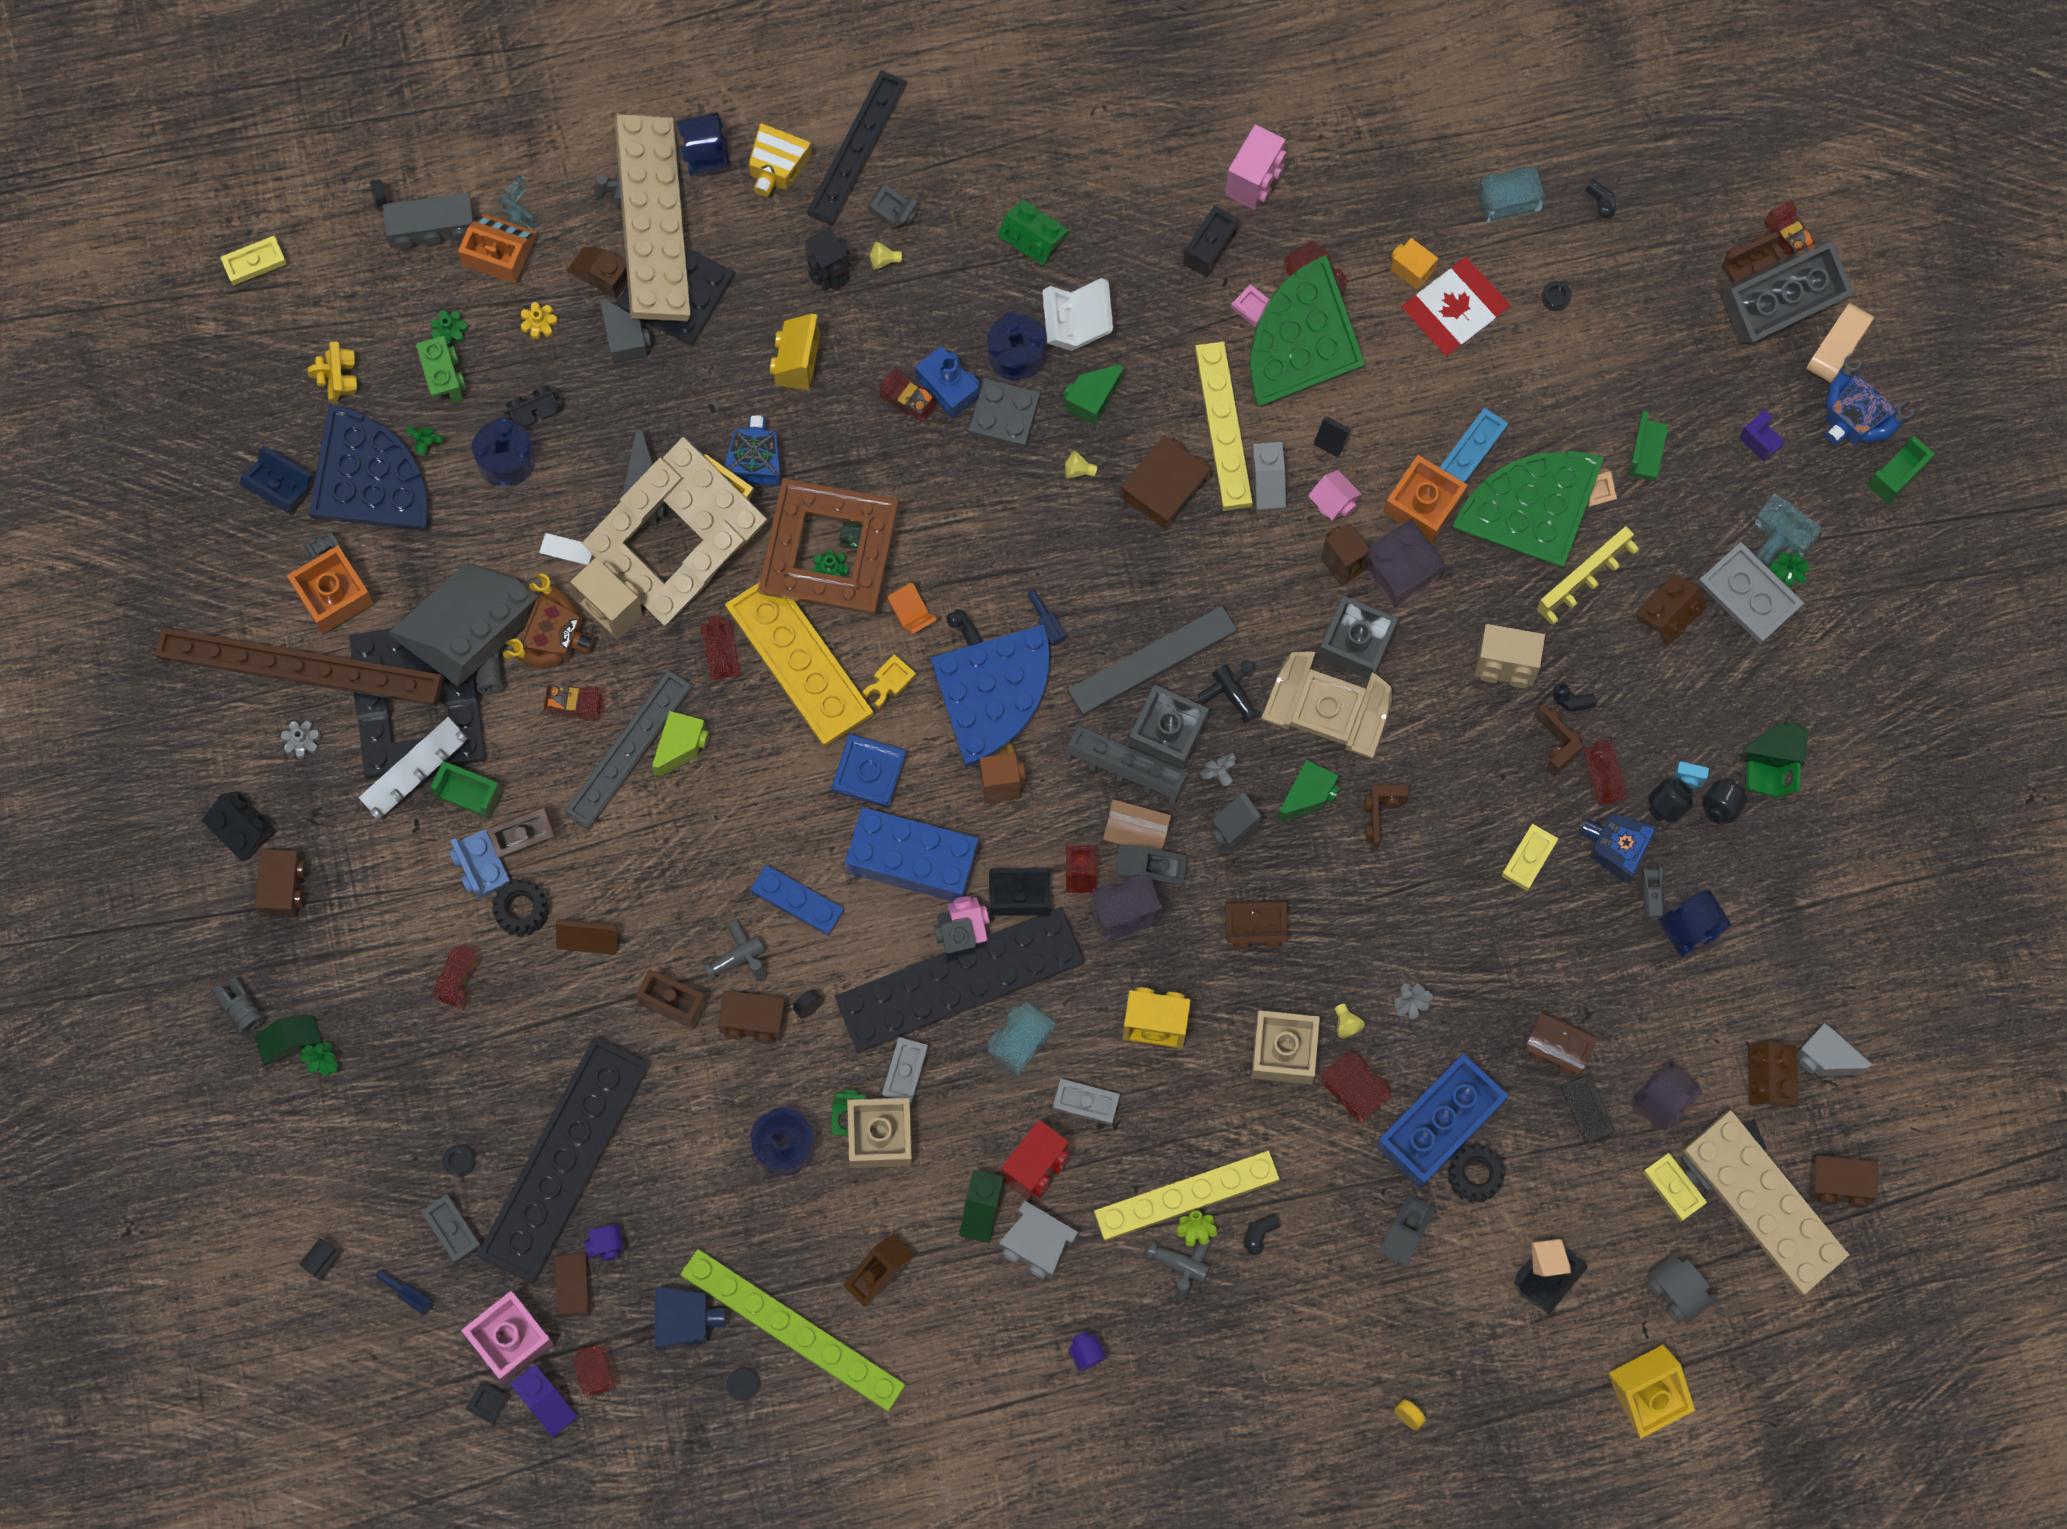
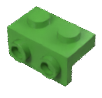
[416,335,466,404]

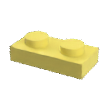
[220,236,286,286]
[1502,824,1559,891]
[1643,1153,1707,1222]

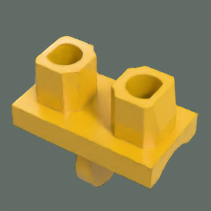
[307,342,357,402]

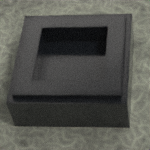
[466,1381,510,1425]

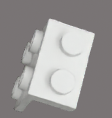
[1042,278,1113,351]

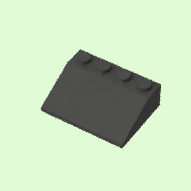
[389,563,539,686]

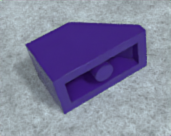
[510,1364,578,1438]

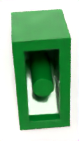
[1063,365,1124,426]
[1278,760,1340,822]

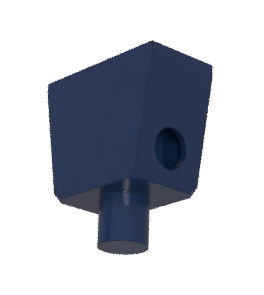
[655,1287,726,1351]

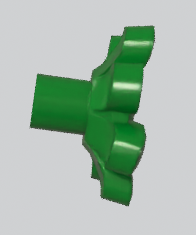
[430,310,469,348]
[406,426,444,455]
[811,550,850,577]
[1770,552,1810,587]
[300,1041,338,1076]

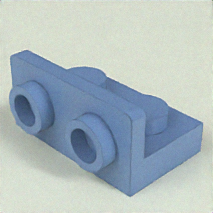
[449,829,511,900]

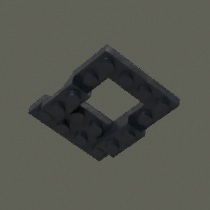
[349,629,486,779]

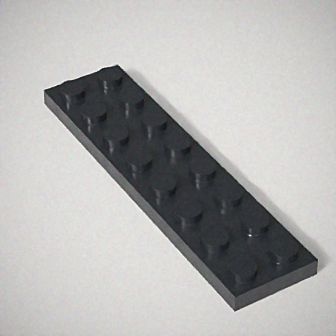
[835,907,1084,1054]
[477,1037,649,1284]

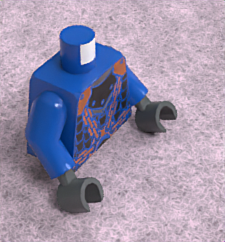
[1825,353,1917,445]

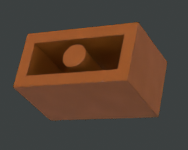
[980,753,1025,804]

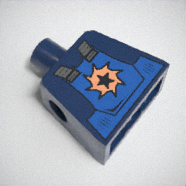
[1580,813,1658,884]

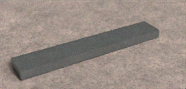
[1068,606,1237,717]
[564,670,693,830]

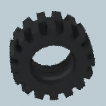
[492,878,549,937]
[1448,1144,1505,1203]

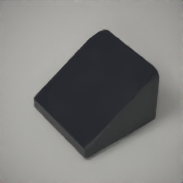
[1314,417,1351,457]

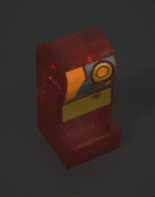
[1764,200,1814,256]
[879,366,937,422]
[543,684,603,722]
[432,946,478,1010]

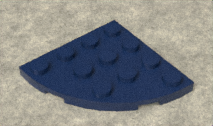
[309,405,429,531]

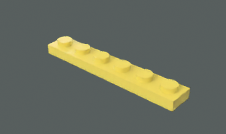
[1195,341,1252,511]
[1094,1151,1279,1242]

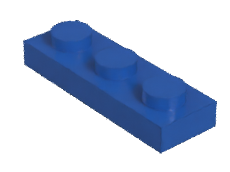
[750,865,844,937]

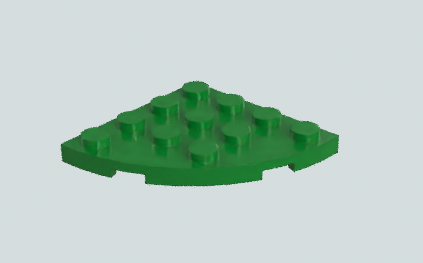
[1249,255,1365,406]
[1452,451,1604,569]

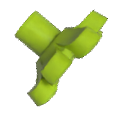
[1176,1210,1218,1247]

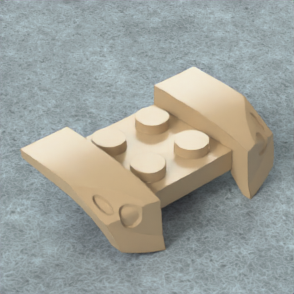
[1261,652,1392,759]

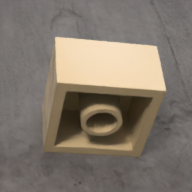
[570,558,643,640]
[1474,624,1545,688]
[1251,1010,1320,1085]
[847,1098,911,1168]

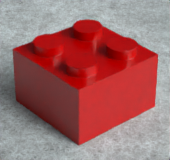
[1001,1120,1070,1202]

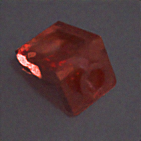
[1066,846,1096,893]

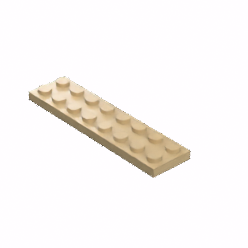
[615,114,690,321]

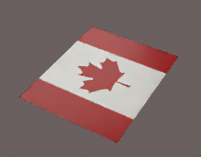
[1401,257,1511,356]

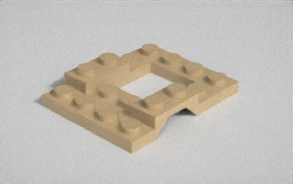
[581,437,769,626]

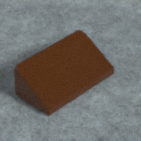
[556,919,620,955]

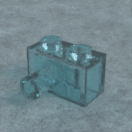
[1754,493,1823,567]

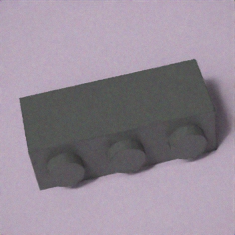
[383,192,475,249]

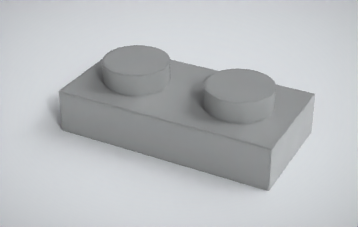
[882,1037,928,1105]
[1052,1078,1120,1126]

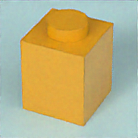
[1391,238,1438,290]

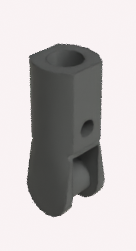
[1641,865,1665,921]

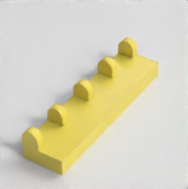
[1537,526,1639,625]

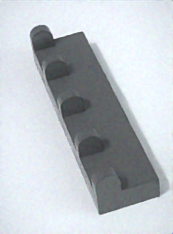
[1064,726,1188,805]

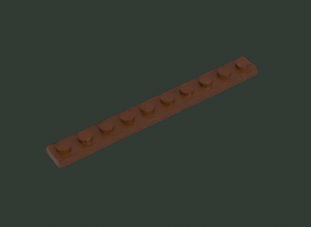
[154,628,444,706]

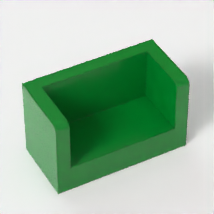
[1867,435,1935,505]
[431,761,502,820]

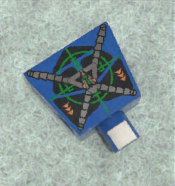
[724,416,781,486]

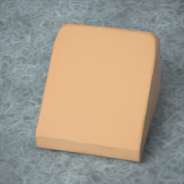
[1587,468,1617,507]
[1531,1239,1571,1276]

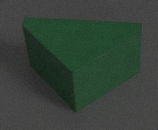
[254,1015,322,1066]

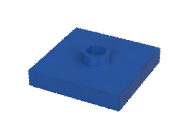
[831,734,907,808]

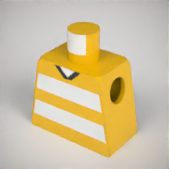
[749,123,812,197]

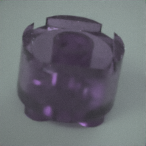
[1630,1059,1703,1130]

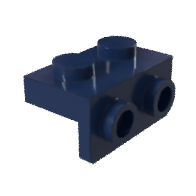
[240,446,312,513]

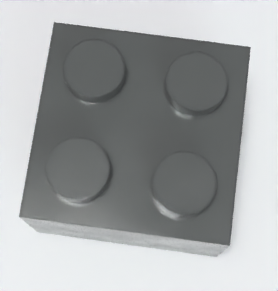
[1318,595,1398,680]
[1128,684,1209,770]

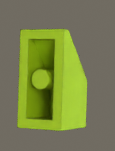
[652,711,709,776]

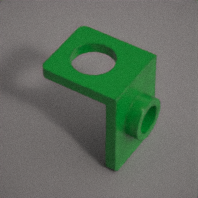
[1746,761,1801,798]
[831,1090,866,1136]

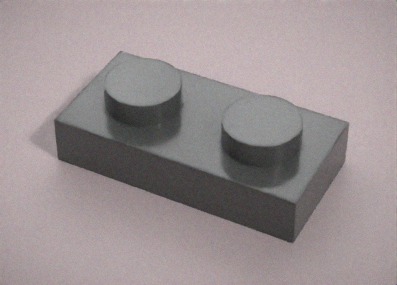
[421,1194,481,1264]

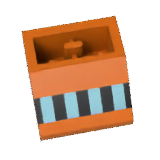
[458,214,537,284]

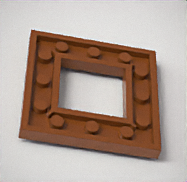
[758,478,899,615]

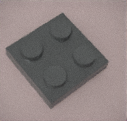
[969,379,1040,449]

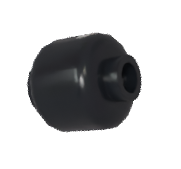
[1648,778,1694,823]
[1702,779,1747,824]

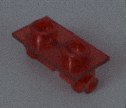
[700,616,740,681]
[1583,740,1628,805]

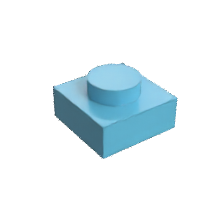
[1673,761,1709,789]

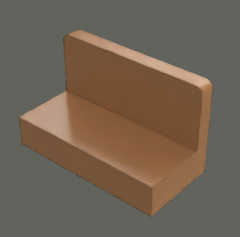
[1103,799,1171,850]

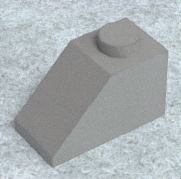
[1251,442,1286,511]
[1797,1023,1872,1076]

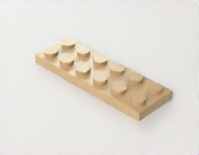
[1682,1110,1849,1295]

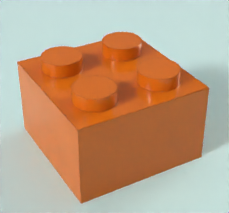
[1383,455,1468,543]
[286,545,374,634]

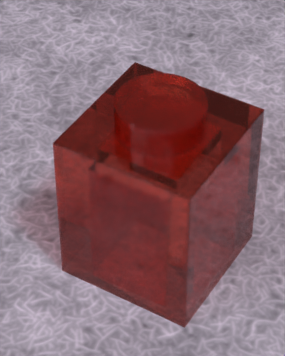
[572,1346,616,1398]

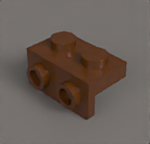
[1722,232,1785,283]
[1635,574,1707,645]
[1225,900,1288,948]
[1525,1011,1598,1076]
[1748,1041,1798,1108]

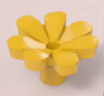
[520,302,558,339]

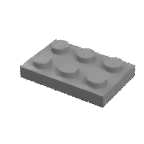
[1698,542,1804,645]

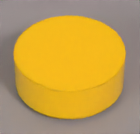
[1394,1400,1426,1431]

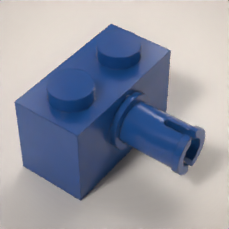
[915,346,980,419]

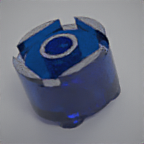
[677,112,730,176]
[987,312,1046,381]
[472,417,535,486]
[1658,890,1732,958]
[750,1108,814,1176]

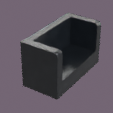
[1183,205,1239,278]

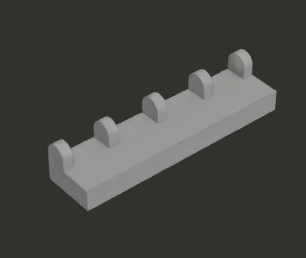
[359,716,470,820]

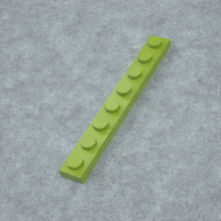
[680,1249,906,1413]

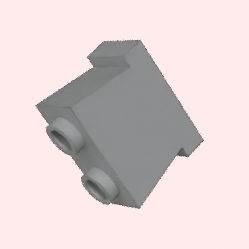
[999,1201,1078,1280]

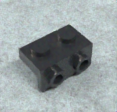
[201,791,277,861]
[989,867,1050,916]
[1514,1236,1588,1315]

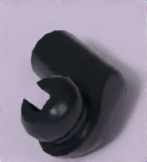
[1585,179,1617,218]
[947,609,983,646]
[1552,683,1596,712]
[1243,1213,1280,1256]

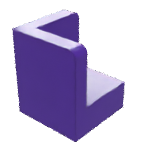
[1739,409,1784,462]

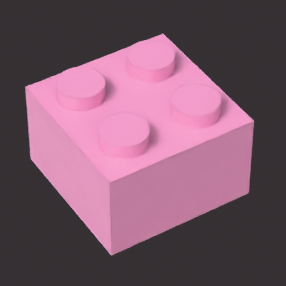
[1225,124,1287,210]
[461,1291,554,1384]

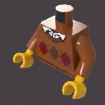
[503,574,594,669]

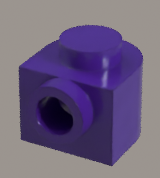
[584,1225,625,1262]
[1068,1332,1107,1373]

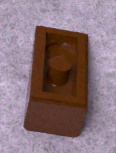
[554,1253,590,1318]

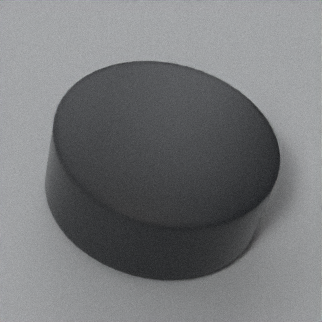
[370,179,387,210]
[1541,281,1571,311]
[793,990,824,1019]
[443,1145,475,1178]
[726,1368,759,1401]

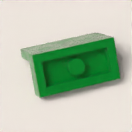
[1627,410,1668,482]

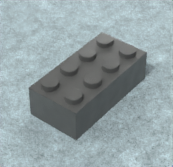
[1718,241,1854,342]

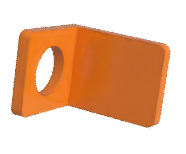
[887,582,937,634]

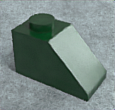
[1740,722,1809,767]
[959,1170,1004,1243]

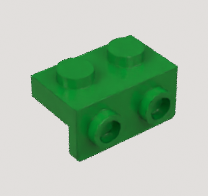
[998,200,1069,265]

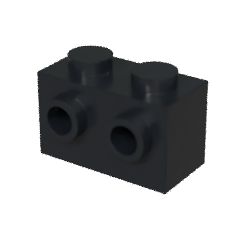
[805,227,851,292]

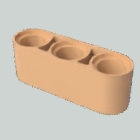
[1806,302,1875,384]

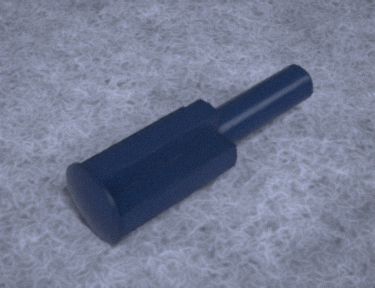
[1027,590,1068,646]
[376,1270,434,1316]

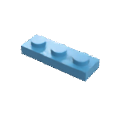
[1439,407,1509,484]

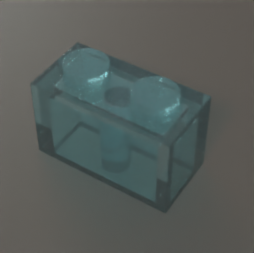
[1477,167,1545,222]
[987,1001,1055,1077]

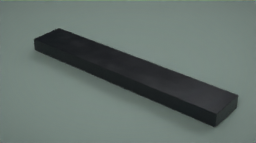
[807,70,907,226]

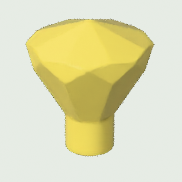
[870,242,902,270]
[1065,450,1097,478]
[1335,1004,1365,1038]

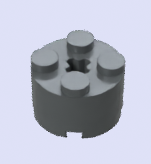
[1646,1251,1717,1324]

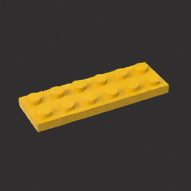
[725,582,874,748]

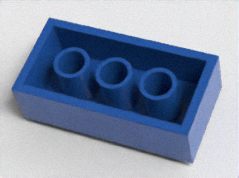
[845,807,979,902]
[1376,1053,1509,1190]

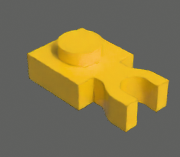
[862,654,916,710]

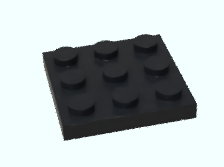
[616,247,735,346]

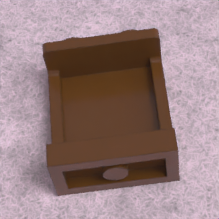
[1120,435,1211,531]

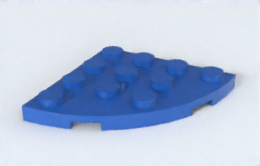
[930,624,1049,768]

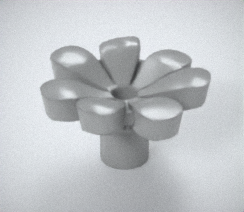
[281,721,321,759]
[1200,753,1236,786]
[1394,984,1433,1019]

